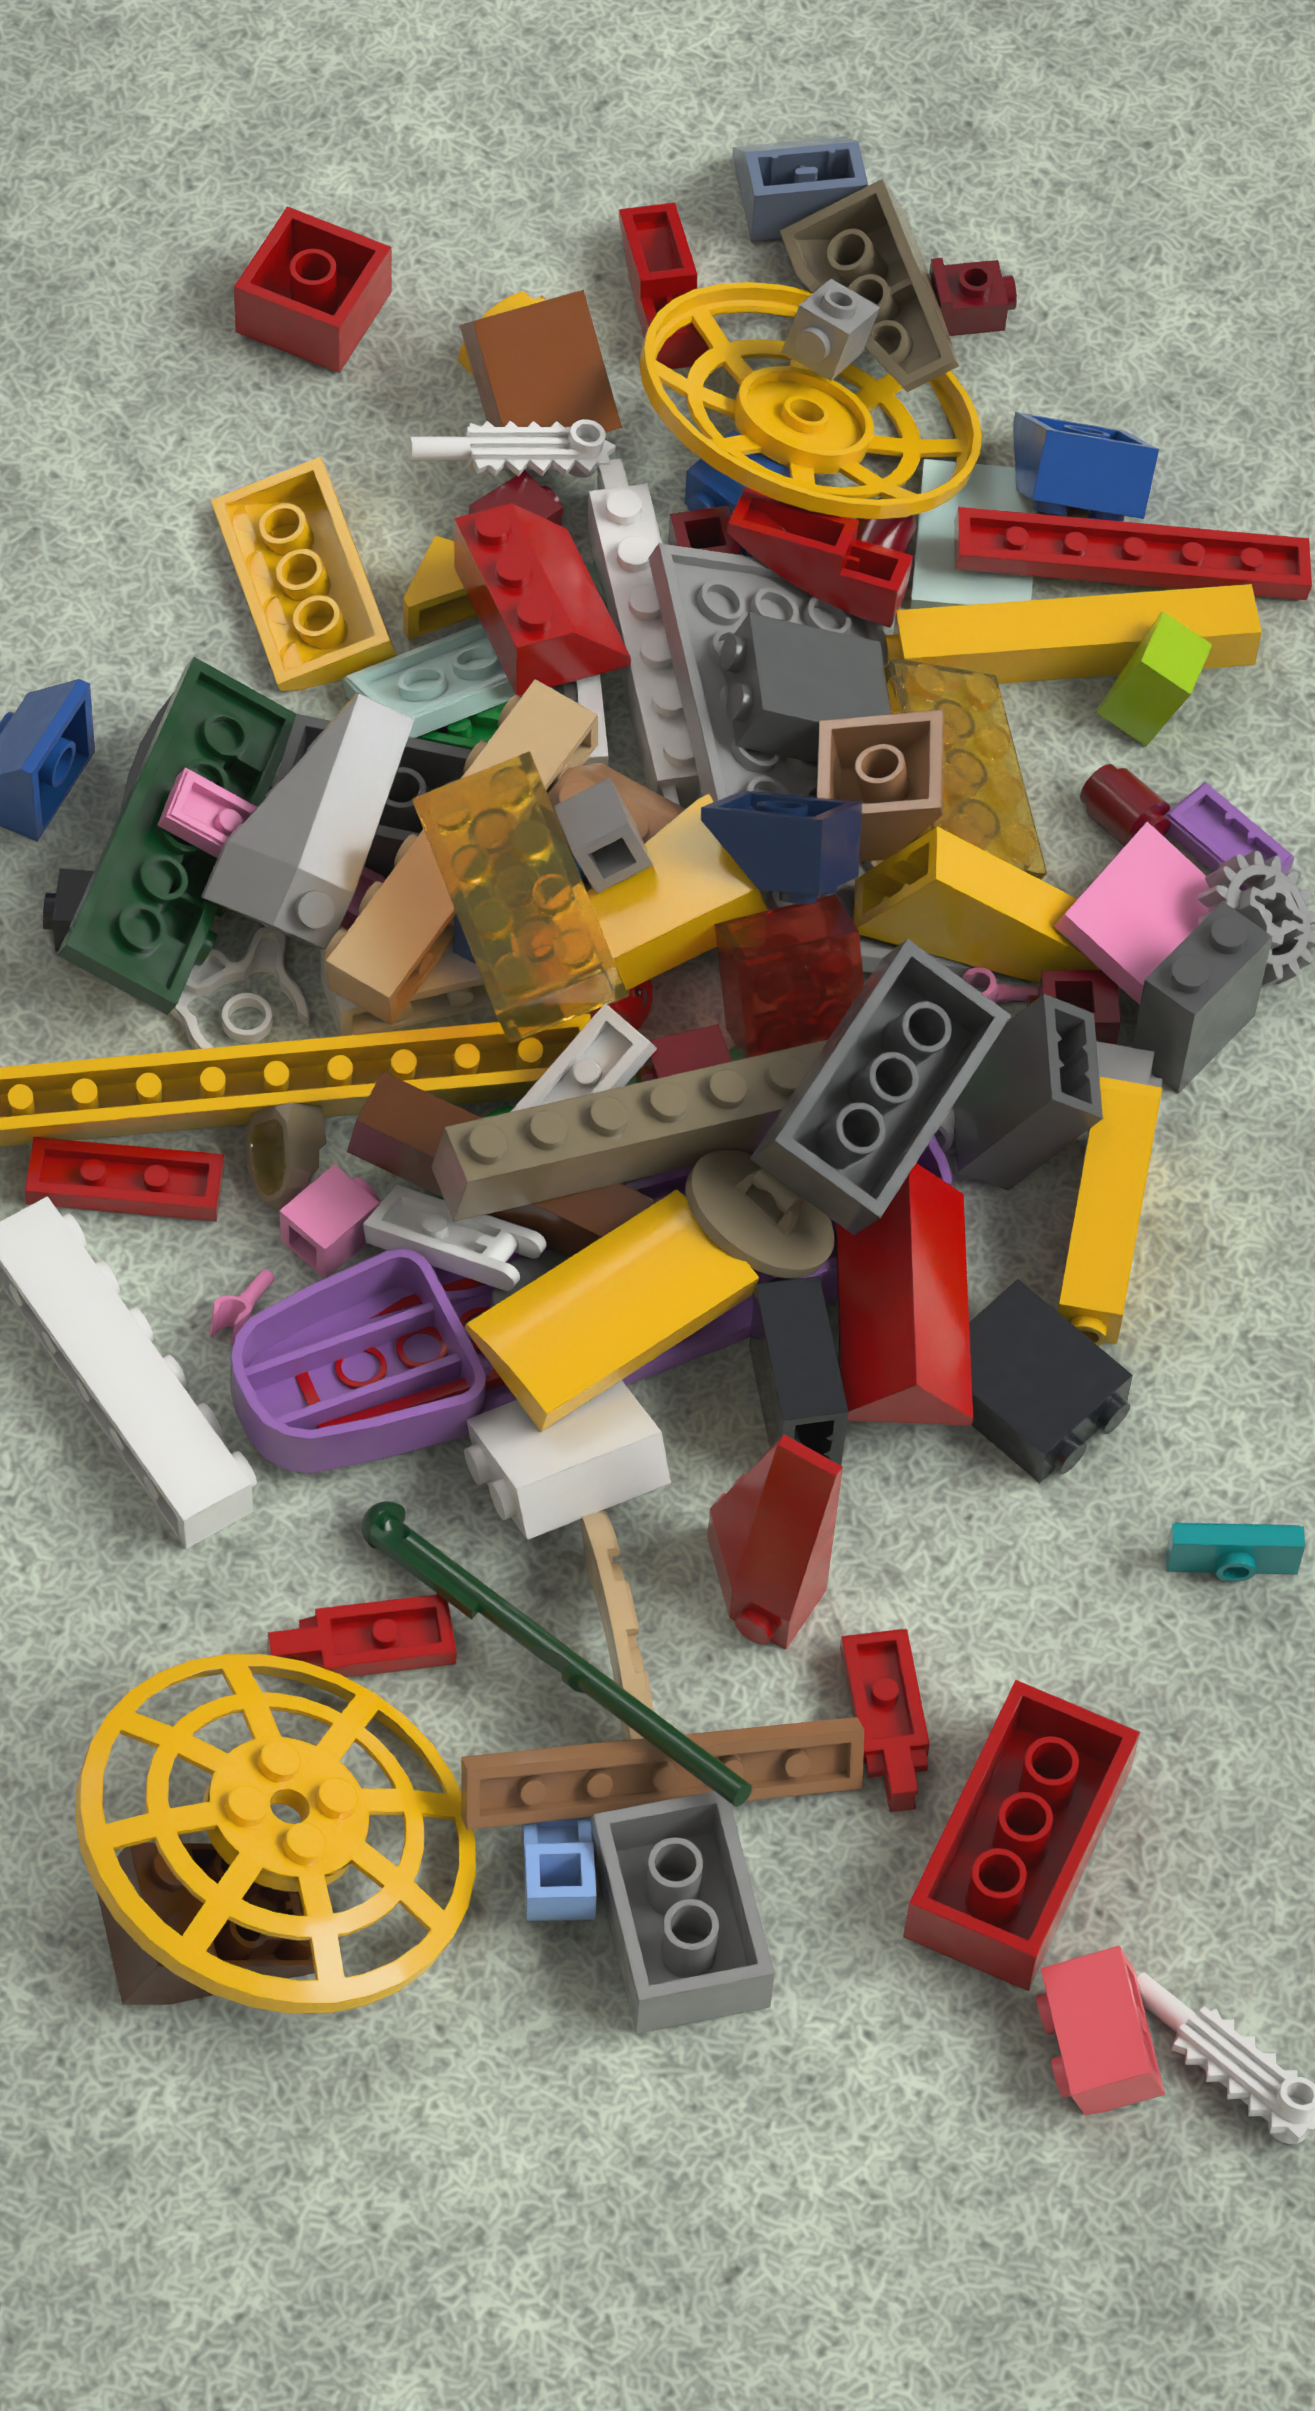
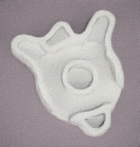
[152,927,310,1050]

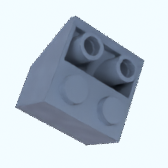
[732,136,868,242]

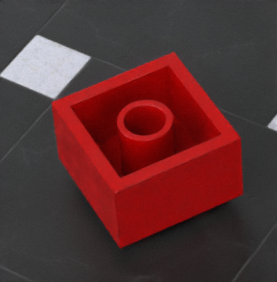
[234,206,392,373]

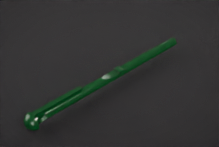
[361,1501,752,1807]

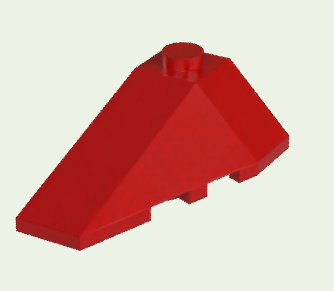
[707,1435,843,1650]

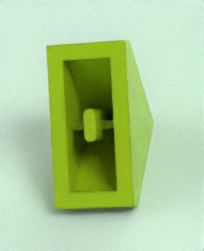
[1095,611,1212,746]

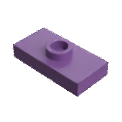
[1164,782,1294,891]

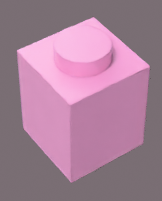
[279,1164,380,1278]

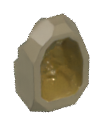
[245,1103,327,1210]

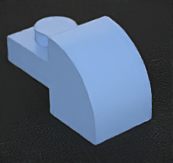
[522,1817,596,1922]

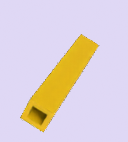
[884,584,1262,691]

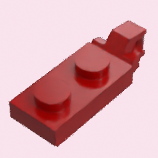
[267,1594,457,1677]
[840,1629,930,1812]

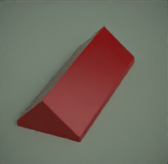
[835,1163,973,1426]

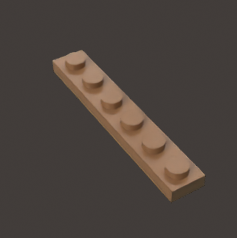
[461,1717,864,1830]

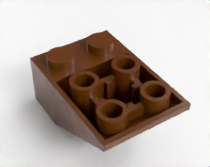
[97,1843,315,2005]

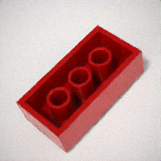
[903,1679,1140,1991]

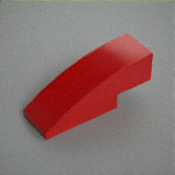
[619,202,709,369]
[726,488,913,628]

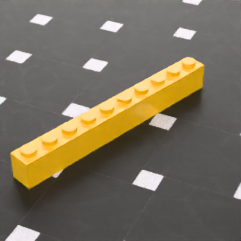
[0,1014,591,1147]

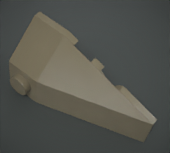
[780,179,959,392]

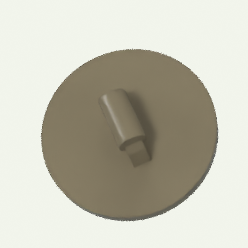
[685,1149,834,1278]

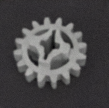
[1198,851,1315,988]

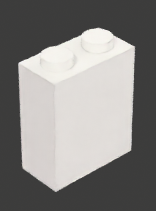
[464,1380,671,1540]

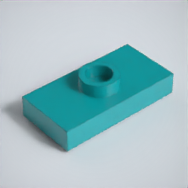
[1166,1522,1305,1582]

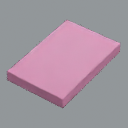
[1054,822,1210,1005]

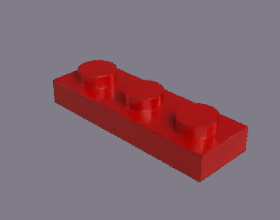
[25,1137,225,1222]

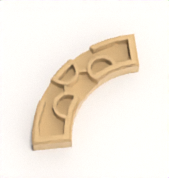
[580,1510,653,1740]

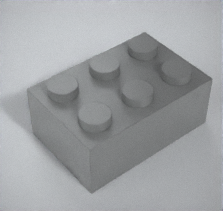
[592,1791,775,2034]

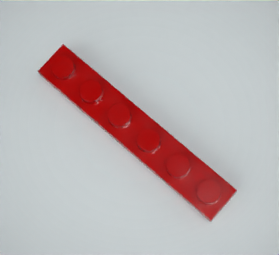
[954,507,1312,600]

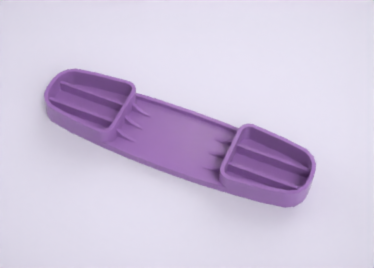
[230,1136,952,1474]

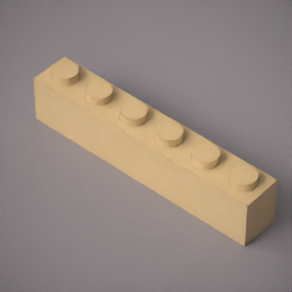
[324,679,598,1026]

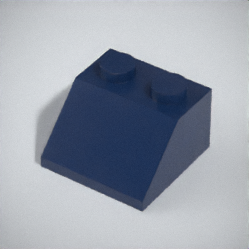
[701,790,862,904]

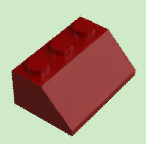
[454,503,631,696]

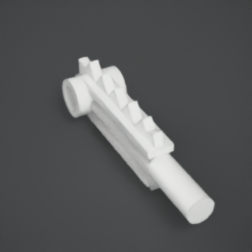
[407,419,616,478]
[1137,1972,1315,2144]

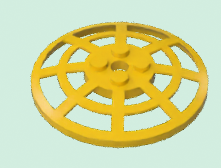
[639,282,982,519]
[75,1654,476,2014]

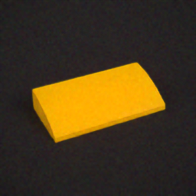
[210,456,397,691]
[465,1190,759,1432]

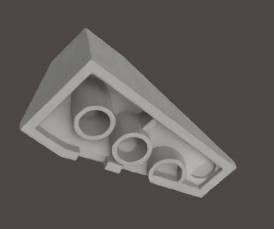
[201,693,415,950]

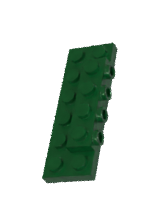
[57,657,296,1015]

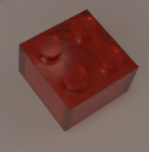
[714,894,864,1059]

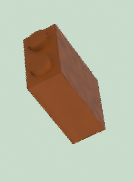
[460,290,622,440]

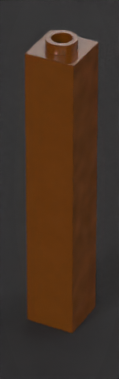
[347,1071,658,1257]

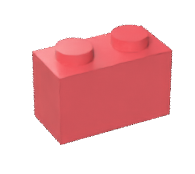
[1036,1945,1165,2115]

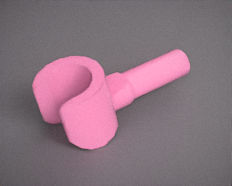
[962,967,1039,1004]
[209,1269,275,1345]

